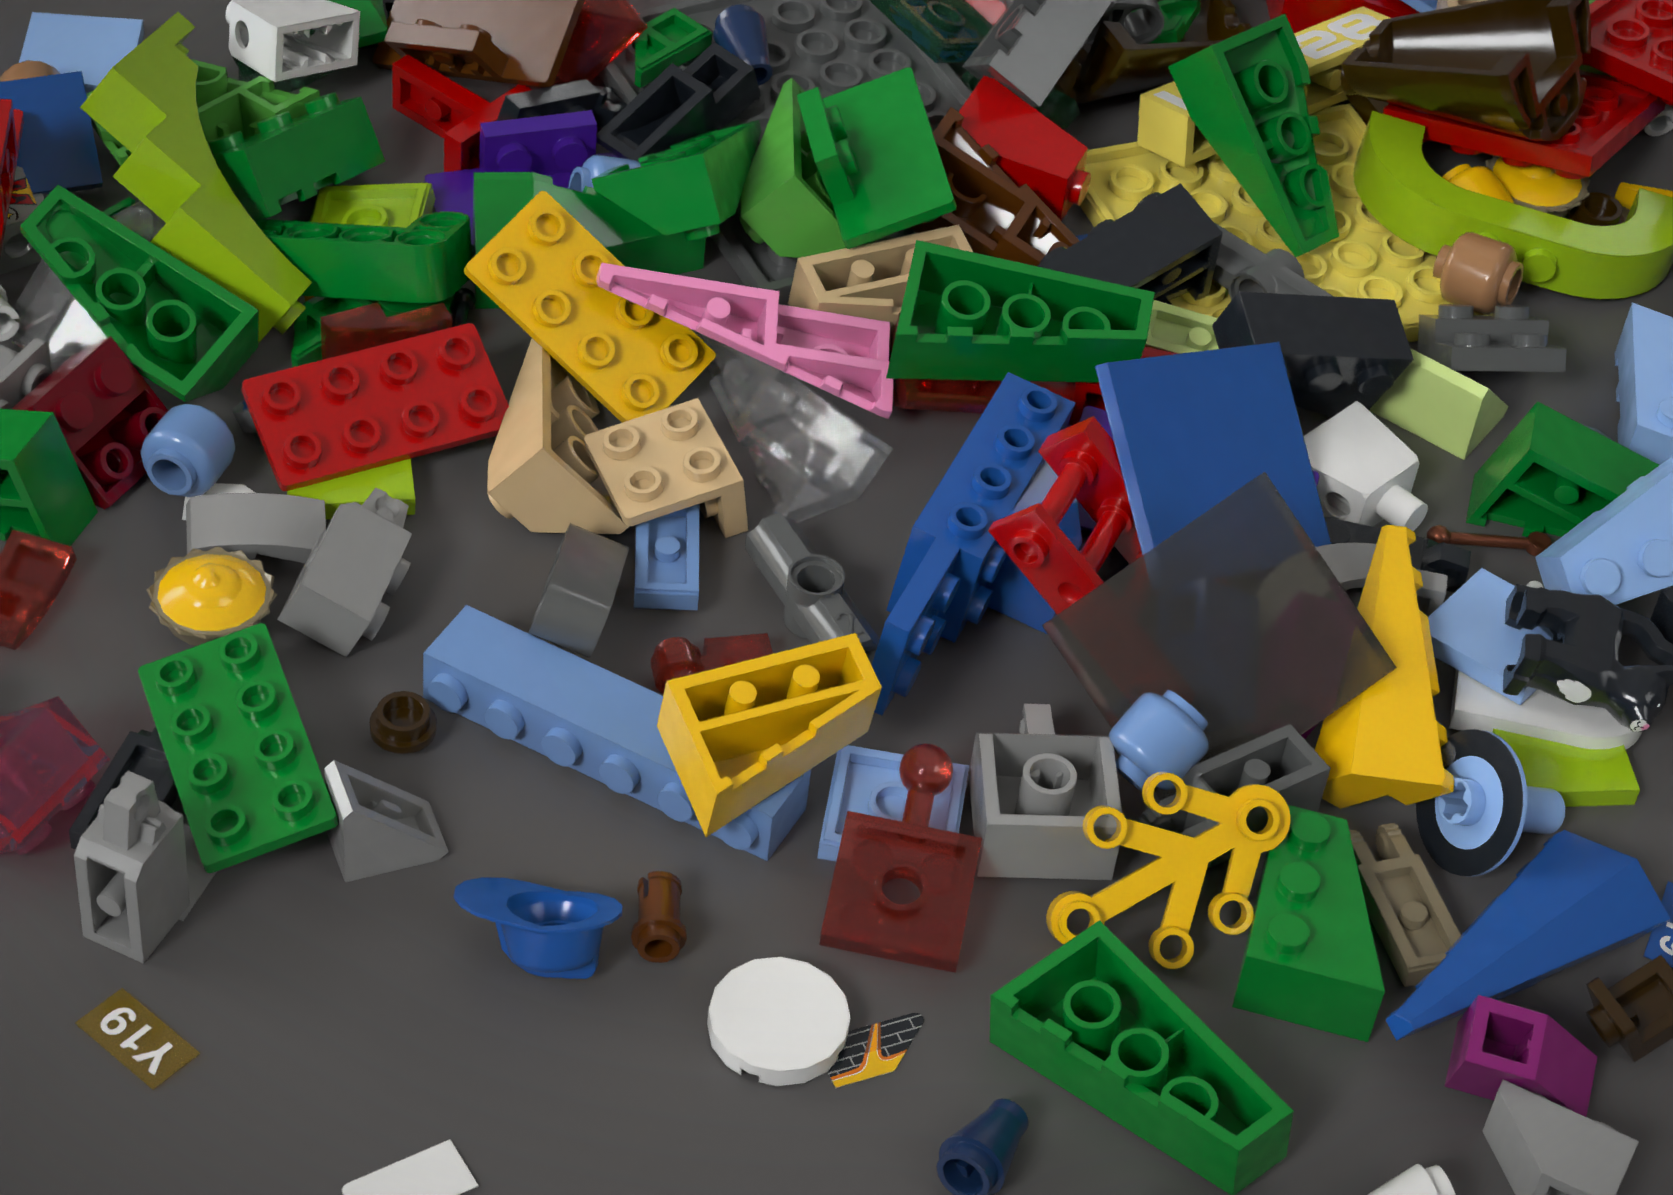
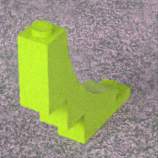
[80,12,312,342]

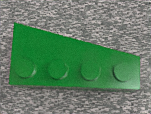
[886,240,1155,382]
[989,920,1294,1195]

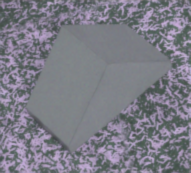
[324,760,449,882]

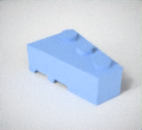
[1615,302,1673,465]
[1535,452,1673,605]

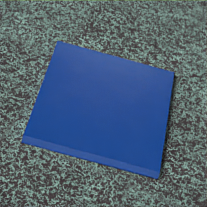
[1095,342,1331,591]

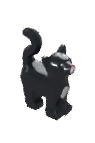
[1503,584,1673,732]

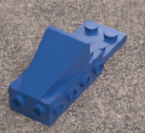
[872,372,1082,716]

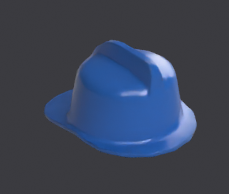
[453,877,623,979]

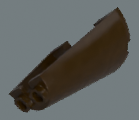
[1049,0,1253,104]
[1341,0,1591,142]

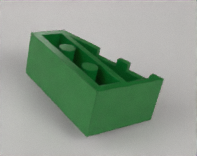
[1466,401,1659,537]

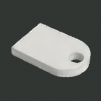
[1449,669,1642,749]

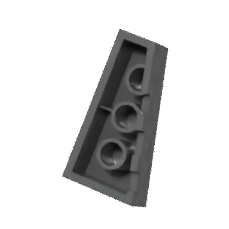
[962,0,1118,107]

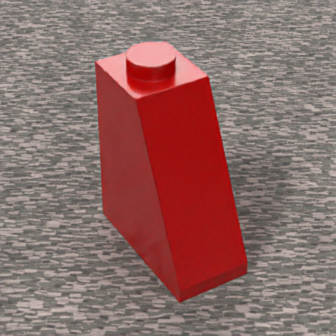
[959,75,1091,221]

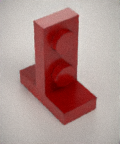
[392,54,532,172]

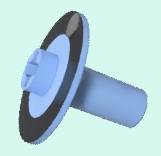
[1416,729,1565,877]

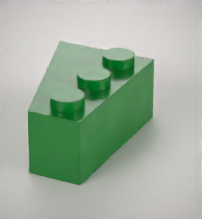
[208,92,385,220]
[0,409,98,561]
[1232,804,1385,1042]

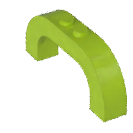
[1353,111,1673,299]

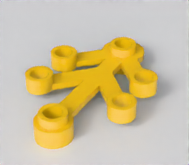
[1046,772,1291,969]

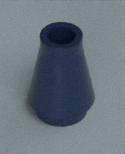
[713,4,773,86]
[937,1099,1029,1195]

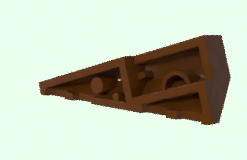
[908,107,1079,266]

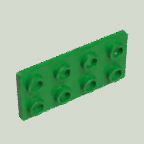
[796,67,957,249]
[138,623,339,873]

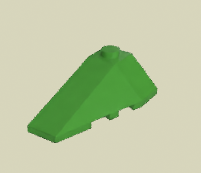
[740,78,868,258]

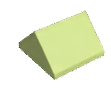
[1369,348,1508,460]

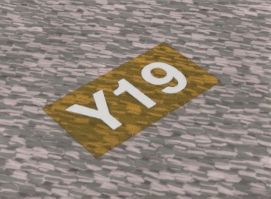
[75,988,200,1090]

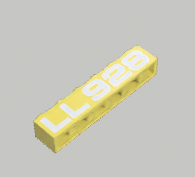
[1137,6,1390,167]

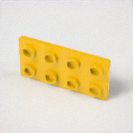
[464,191,716,423]

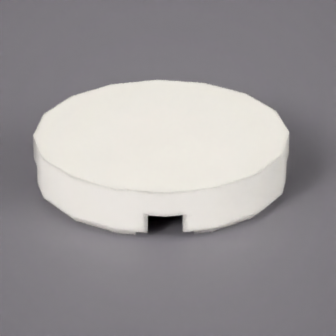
[707,957,851,1086]

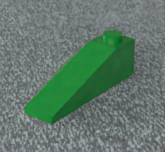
[1168,14,1339,257]
[592,120,762,241]
[20,184,259,402]

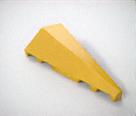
[1315,525,1454,809]

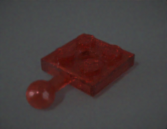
[819,743,982,973]

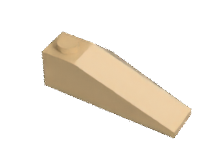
[487,338,629,534]

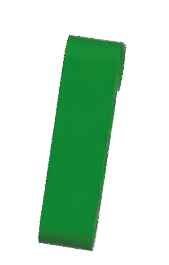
[254,211,473,303]

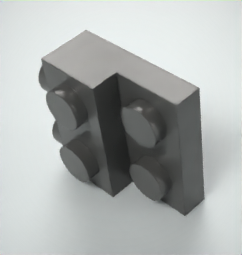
[1417,304,1567,372]

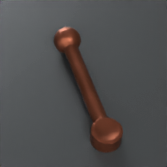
[1426,525,1552,557]

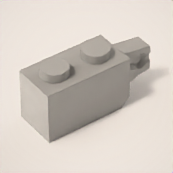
[277,488,412,657]
[74,771,190,964]

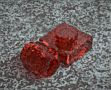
[650,633,773,694]

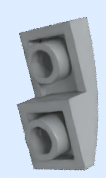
[186,493,326,563]

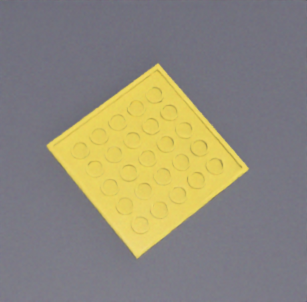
[1080,103,1494,343]

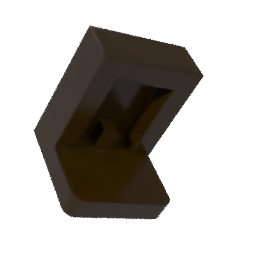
[1586,955,1673,1062]

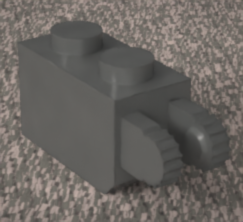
[1137,724,1331,868]

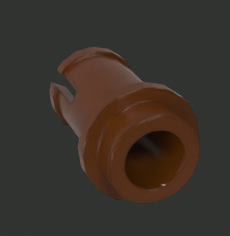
[631,871,687,963]

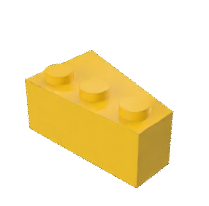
[657,633,882,837]

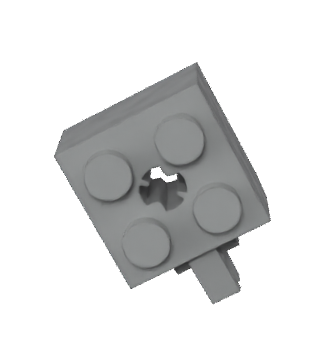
[969,703,1122,880]

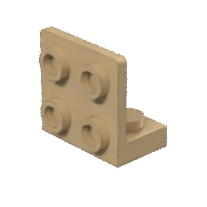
[584,398,748,538]

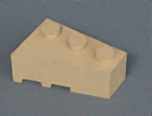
[788,225,973,352]

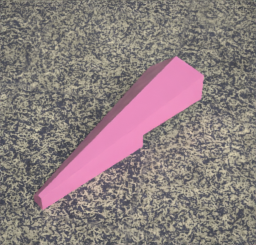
[596,263,893,419]

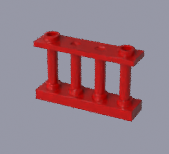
[988,416,1230,705]

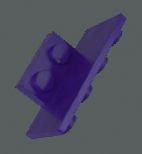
[425,110,619,250]

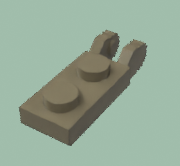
[1350,822,1461,987]

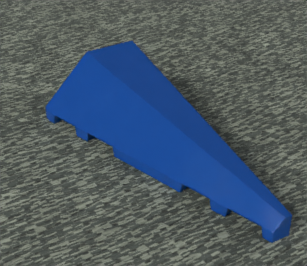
[1386,830,1671,1041]

